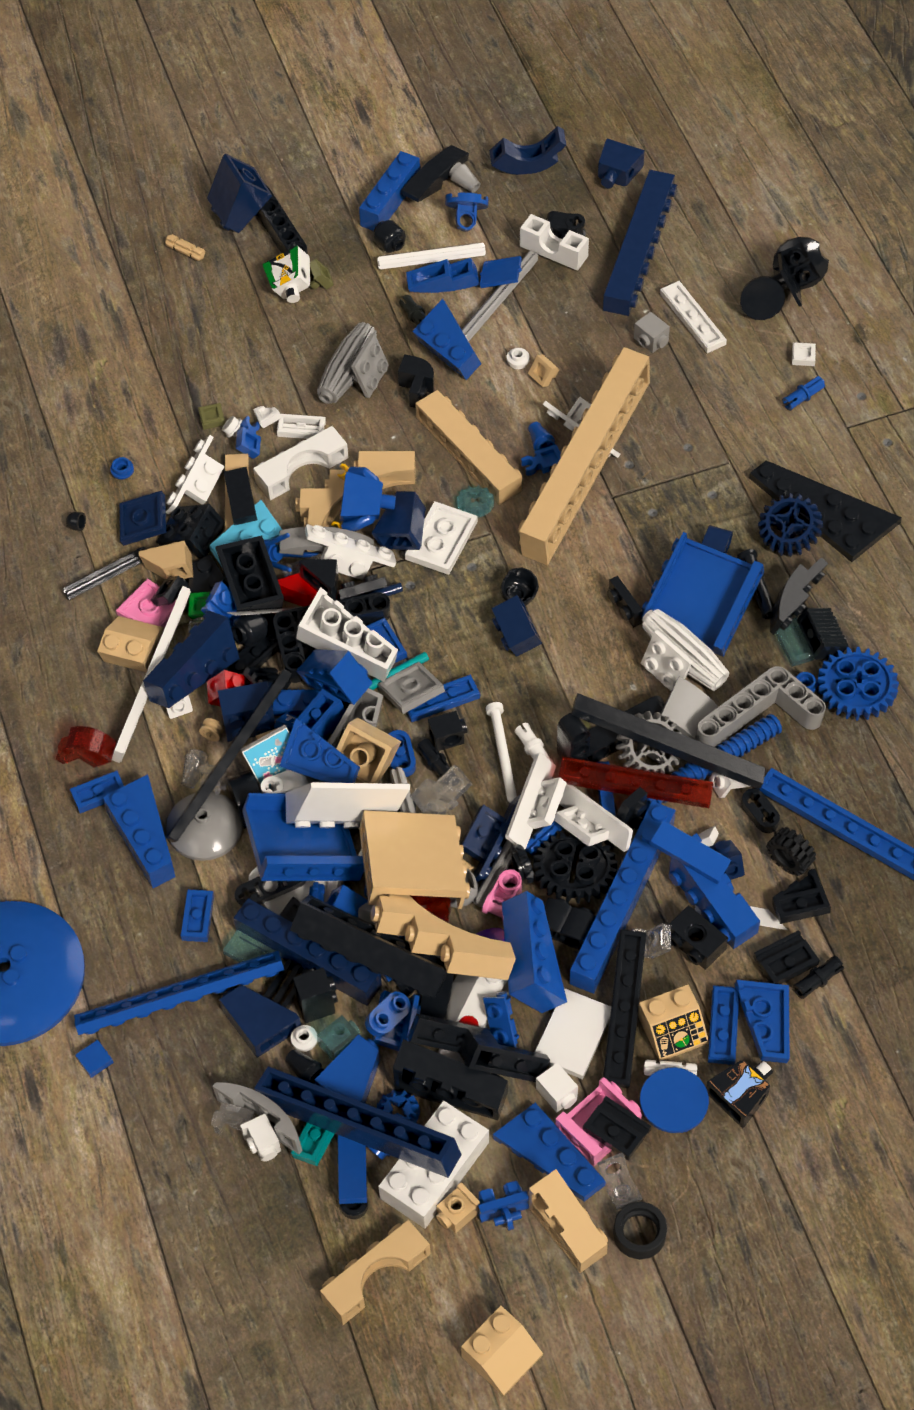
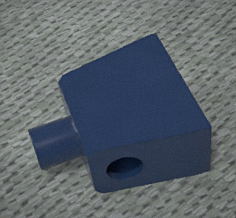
[598,138,645,189]

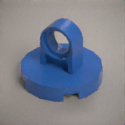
[445,192,489,232]

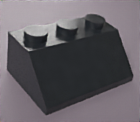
[215,535,284,616]

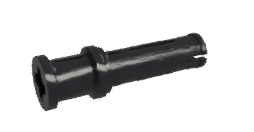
[736,549,774,619]

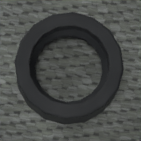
[613,1201,667,1260]

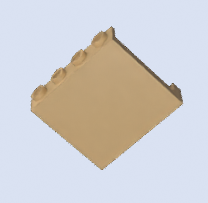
[359,810,470,909]

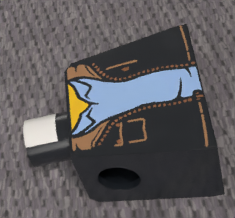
[706,1060,773,1128]

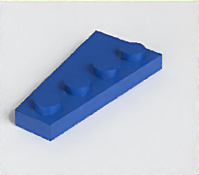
[493,1102,606,1202]

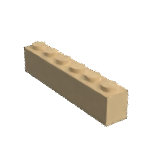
[415,390,523,505]

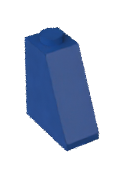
[315,1034,380,1104]

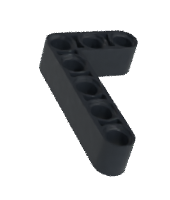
[273,592,390,683]
[557,696,665,773]

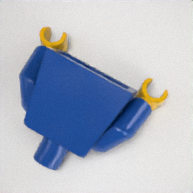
[331,464,396,531]

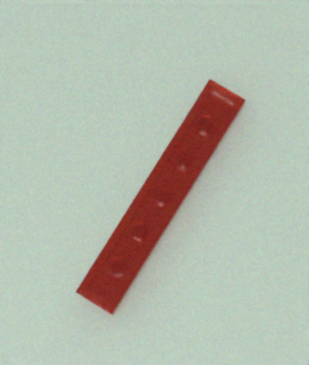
[558,757,714,808]

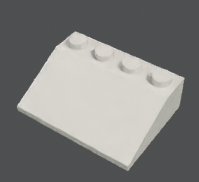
[285,782,410,829]

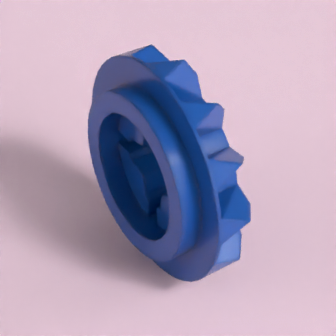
[377,1090,420,1123]

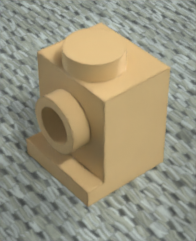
[436,1182,480,1234]

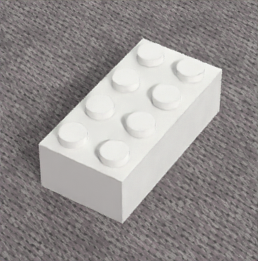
[378,1101,489,1229]

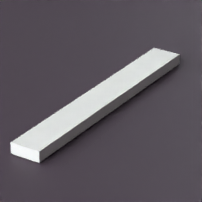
[112,586,191,763]

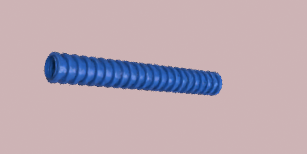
[645,714,782,814]

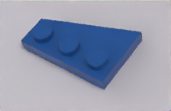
[279,718,360,783]

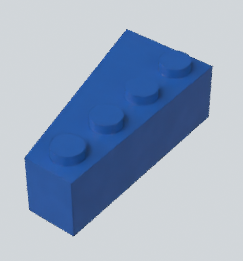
[502,891,567,1013]

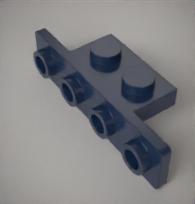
[460,794,521,882]

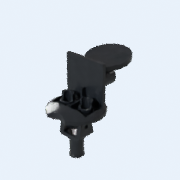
[740,237,829,320]

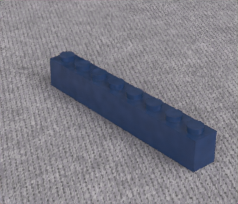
[603,170,677,316]
[254,1066,462,1178]

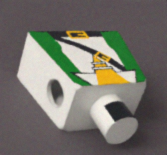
[263,246,310,303]

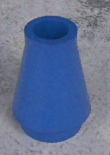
[528,422,555,451]

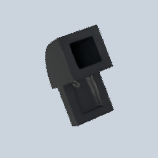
[398,354,435,408]
[226,770,261,829]

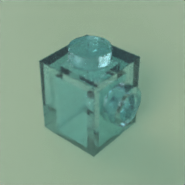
[317,1015,361,1061]

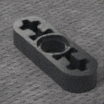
[235,876,306,907]

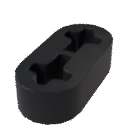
[741,789,780,833]

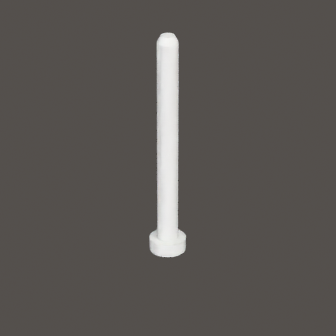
[486,702,517,803]

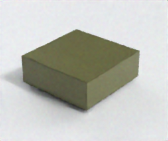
[198,403,225,430]

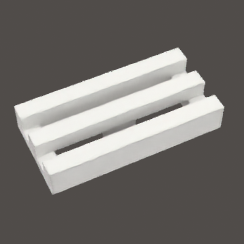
[277,414,326,439]

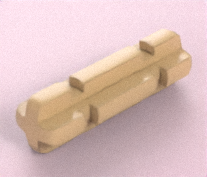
[165,234,205,261]

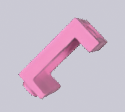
[555,1077,642,1167]

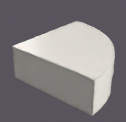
[253,406,283,428]
[698,826,719,847]

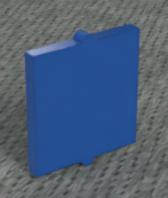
[480,256,522,288]

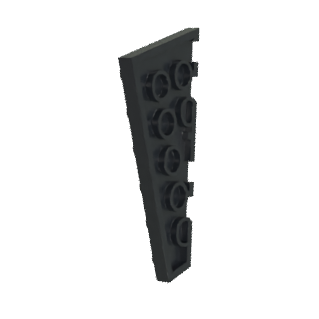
[749,460,902,562]

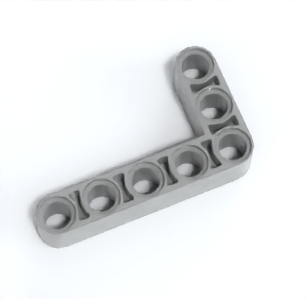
[695,666,826,747]

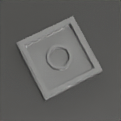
[377,662,445,714]

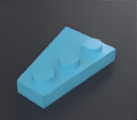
[210,500,282,567]

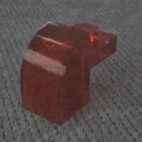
[56,726,116,768]

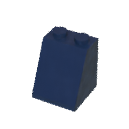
[207,153,272,233]

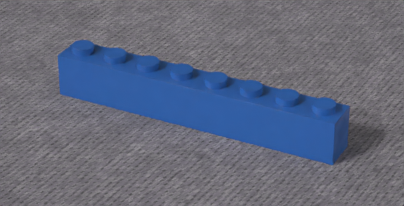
[570,801,676,994]

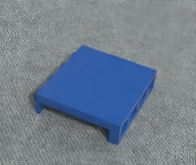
[642,532,764,657]
[242,793,364,881]

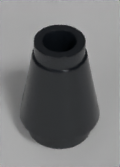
[285,1049,324,1084]

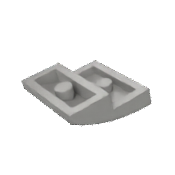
[661,676,718,740]

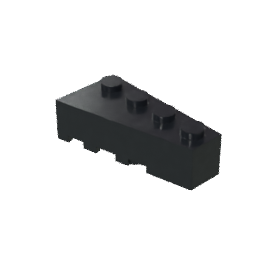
[393,1039,508,1120]

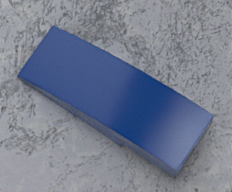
[406,257,479,293]

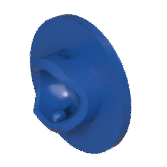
[640,1067,709,1133]

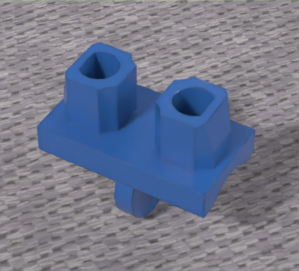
[478,1181,529,1231]

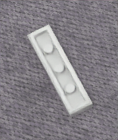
[660,281,727,353]

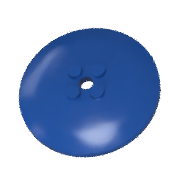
[0,901,85,1046]

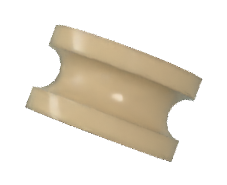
[199,718,225,741]

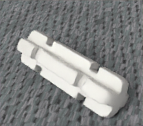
[644,1059,697,1076]

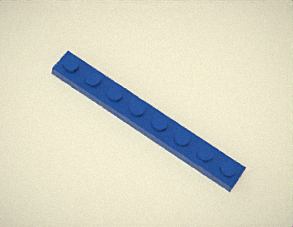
[758,768,914,880]
[74,951,284,1035]

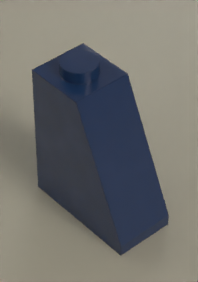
[372,491,426,550]
[219,985,301,1058]

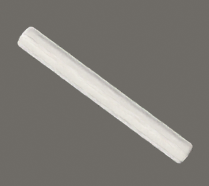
[377,243,486,270]

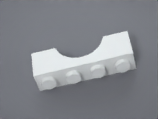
[253,426,349,501]

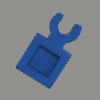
[236,416,261,459]
[521,444,561,476]

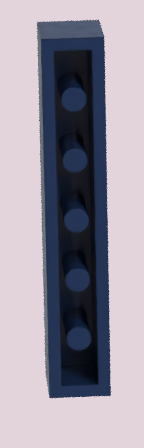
[233,898,382,1006]

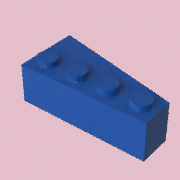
[103,774,176,888]
[669,833,760,949]

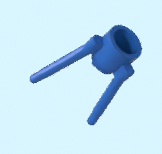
[264,533,320,572]

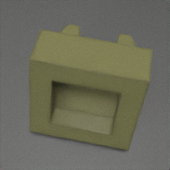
[310,259,334,290]

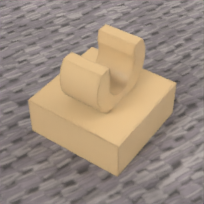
[528,354,559,387]

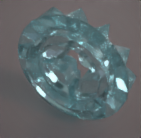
[457,484,494,517]

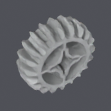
[616,711,682,780]

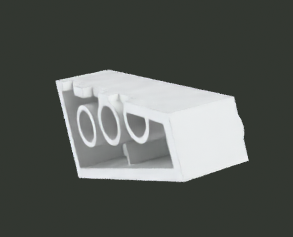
[296,587,398,682]

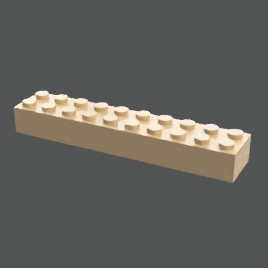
[518,347,650,566]

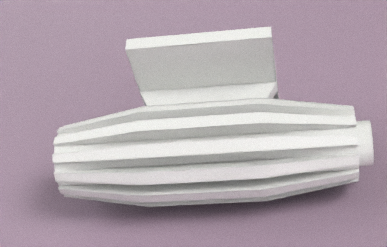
[641,609,730,691]

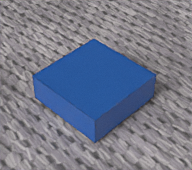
[75,1040,113,1078]

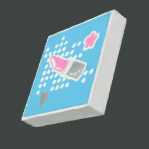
[241,725,290,789]

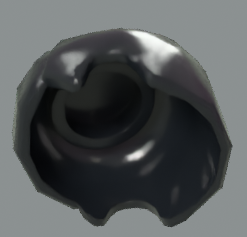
[500,567,539,605]

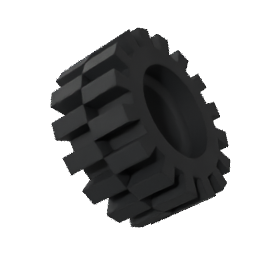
[766,827,816,876]

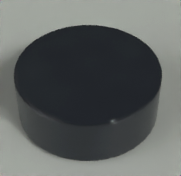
[340,1201,368,1219]

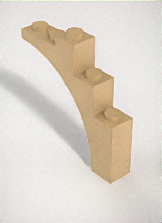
[296,451,416,559]
[370,894,516,980]

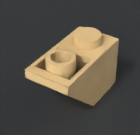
[139,541,193,579]

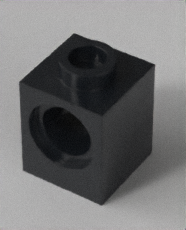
[428,711,467,751]

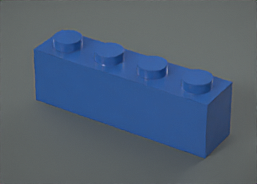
[359,151,420,231]

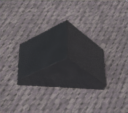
[299,559,338,601]

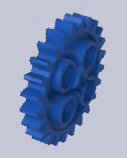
[817,647,899,721]

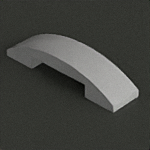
[279,527,374,555]
[213,1082,303,1154]

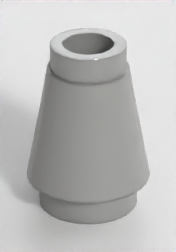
[449,162,481,193]

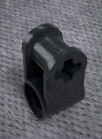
[546,211,586,239]

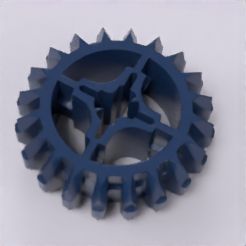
[758,493,823,557]

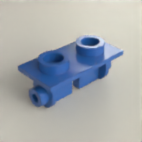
[483,991,519,1048]

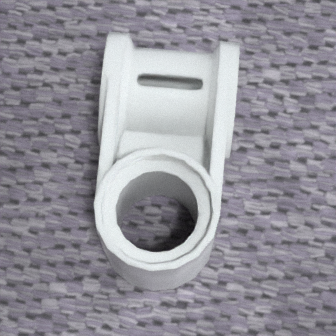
[261,770,309,793]

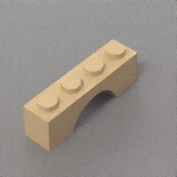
[320,1220,431,1325]

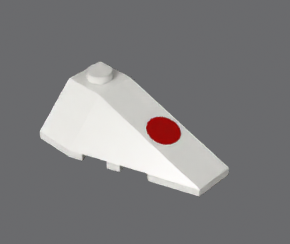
[438,974,509,1063]

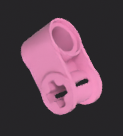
[482,869,522,921]

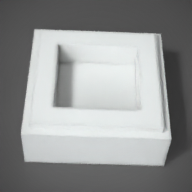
[792,342,816,366]

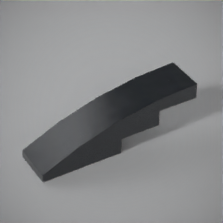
[400,145,469,202]

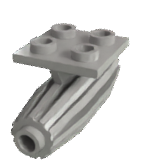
[317,322,389,404]

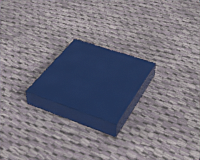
[119,490,166,546]

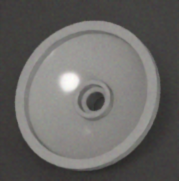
[166,792,243,861]

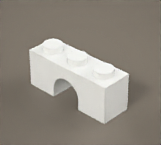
[520,214,589,271]

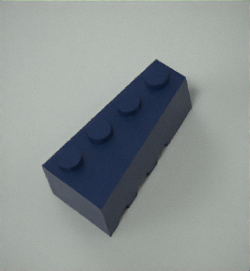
[143,611,240,708]

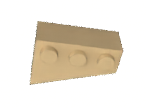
[529,1169,608,1273]

